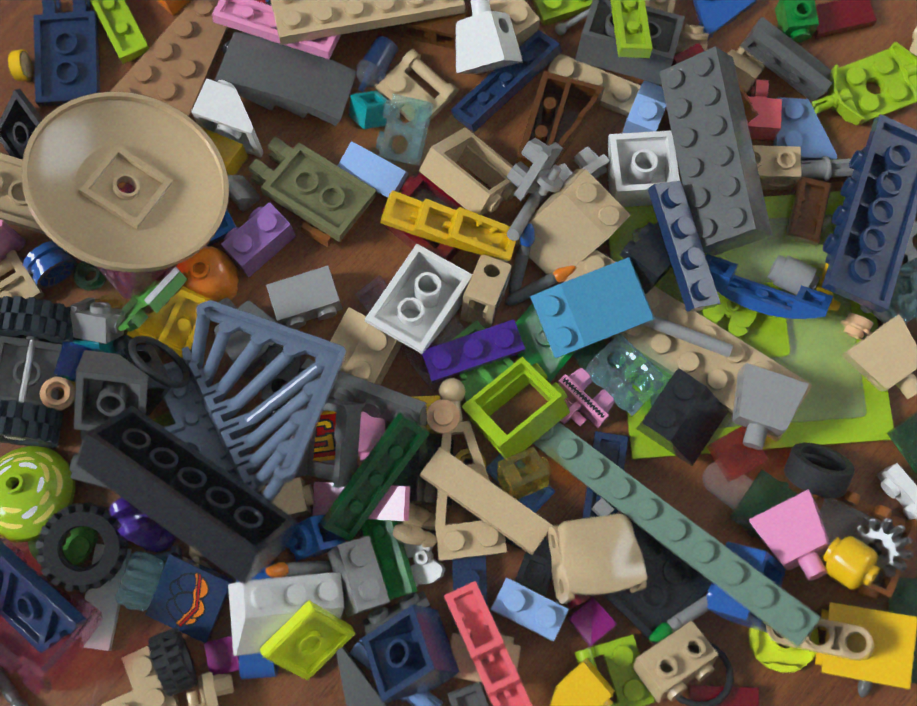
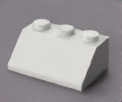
[228,572,344,656]

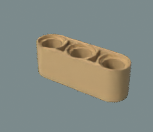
[767,619,875,661]

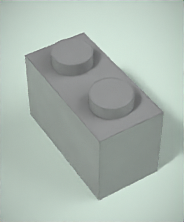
[266,266,343,329]
[327,536,390,618]

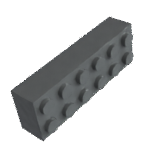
[659,46,773,256]

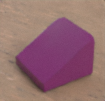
[204,636,239,675]

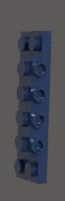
[822,114,917,313]

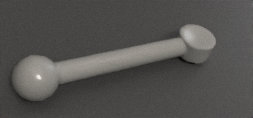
[555,8,590,35]

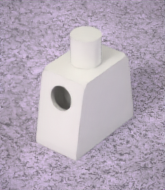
[456,0,522,75]

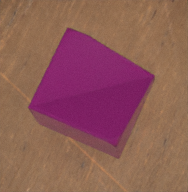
[567,597,617,646]

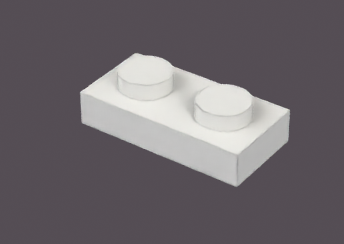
[876,463,917,520]

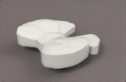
[403,531,445,587]

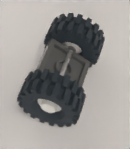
[0,296,77,448]

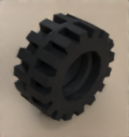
[148,627,198,697]

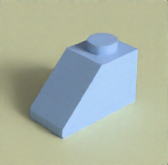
[623,80,666,133]

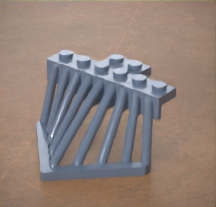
[163,300,346,503]

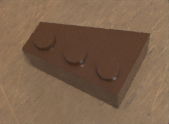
[517,71,605,170]

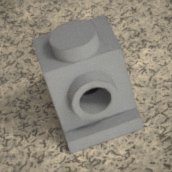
[70,297,126,344]

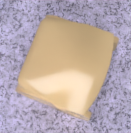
[548,514,648,604]

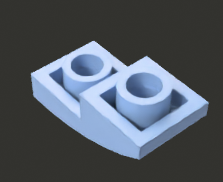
[338,141,409,198]

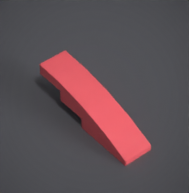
[444,581,532,706]

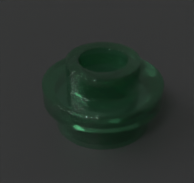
[74,261,107,291]

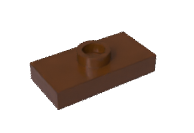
[785,176,832,246]

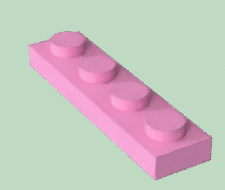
[212,0,341,59]

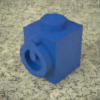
[286,514,345,561]

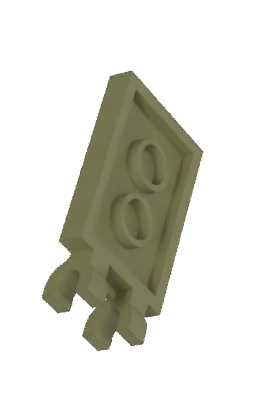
[248,136,376,242]

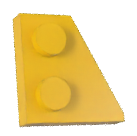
[127,286,213,358]

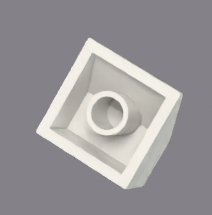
[191,78,264,157]
[608,130,680,207]

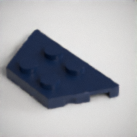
[0,540,87,653]

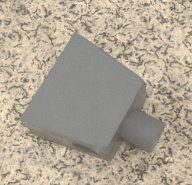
[732,363,809,450]

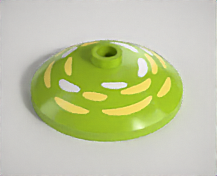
[0,446,75,543]

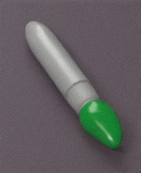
[649,595,709,642]

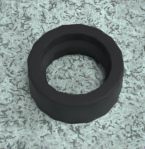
[784,442,855,498]

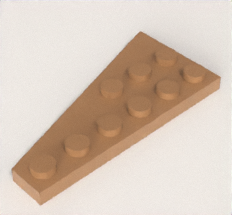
[110,0,229,117]

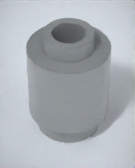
[767,255,820,295]

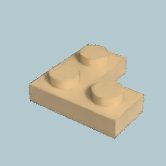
[101,646,180,706]

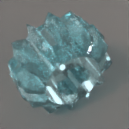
[115,551,164,611]

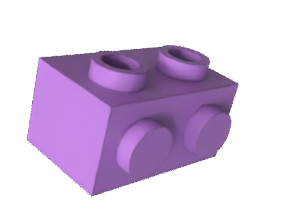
[221,202,296,278]

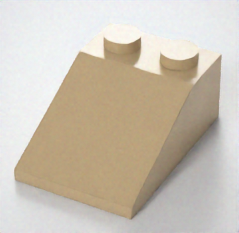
[515,169,630,275]

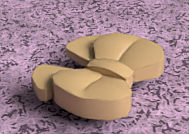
[393,504,437,548]

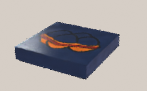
[145,552,234,644]

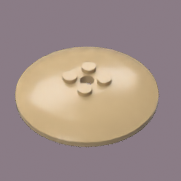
[22,92,229,273]

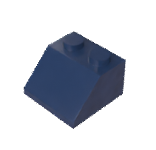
[362,604,460,703]

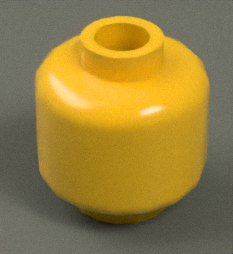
[823,536,880,589]

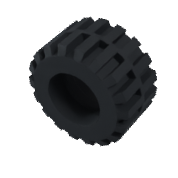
[36,503,128,592]

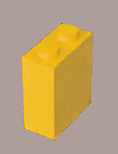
[815,602,917,690]

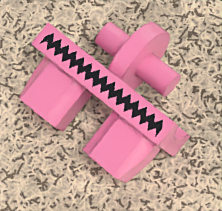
[558,368,616,429]

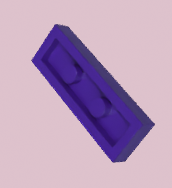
[422,319,525,384]

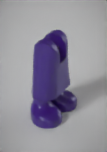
[110,498,176,553]

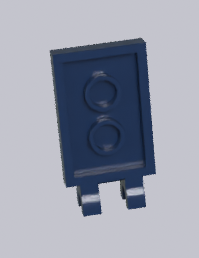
[34,0,100,107]

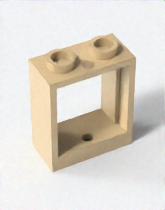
[419,128,517,215]

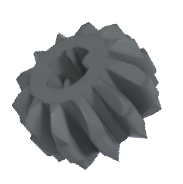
[855,519,914,578]

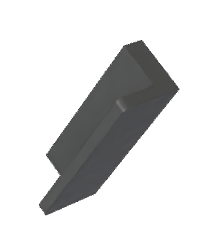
[740,17,832,102]

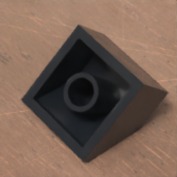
[636,368,729,466]

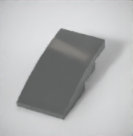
[214,32,357,126]

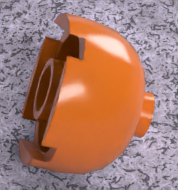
[176,246,239,303]

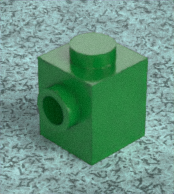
[775,0,819,43]

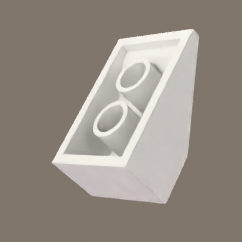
[365,244,472,354]

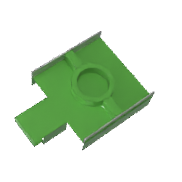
[118,266,188,332]

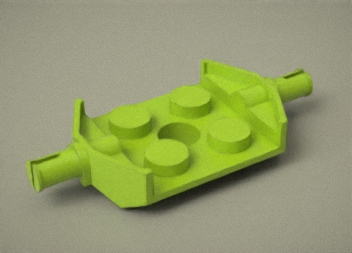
[812,42,917,125]

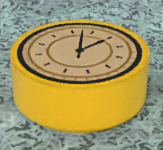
[8,49,33,82]

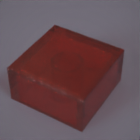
[707,426,769,483]

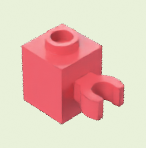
[748,79,782,141]

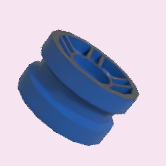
[23,240,77,289]

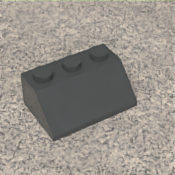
[575,0,685,85]

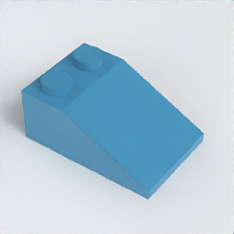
[530,257,655,358]

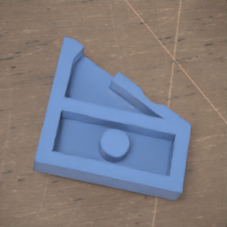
[774,97,837,161]

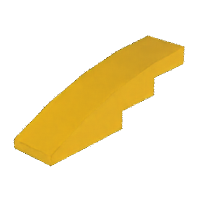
[380,190,516,261]

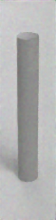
[507,186,544,241]
[642,315,733,357]

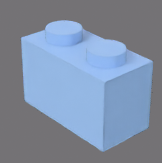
[491,578,569,641]

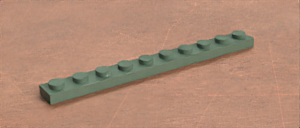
[533,422,821,648]

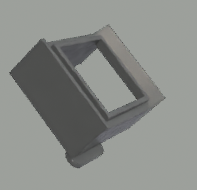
[279,397,365,488]

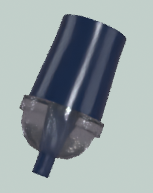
[357,36,398,92]

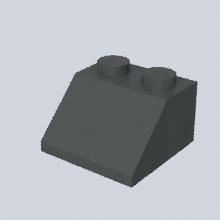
[74,350,149,431]

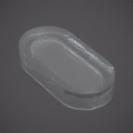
[703,461,765,516]

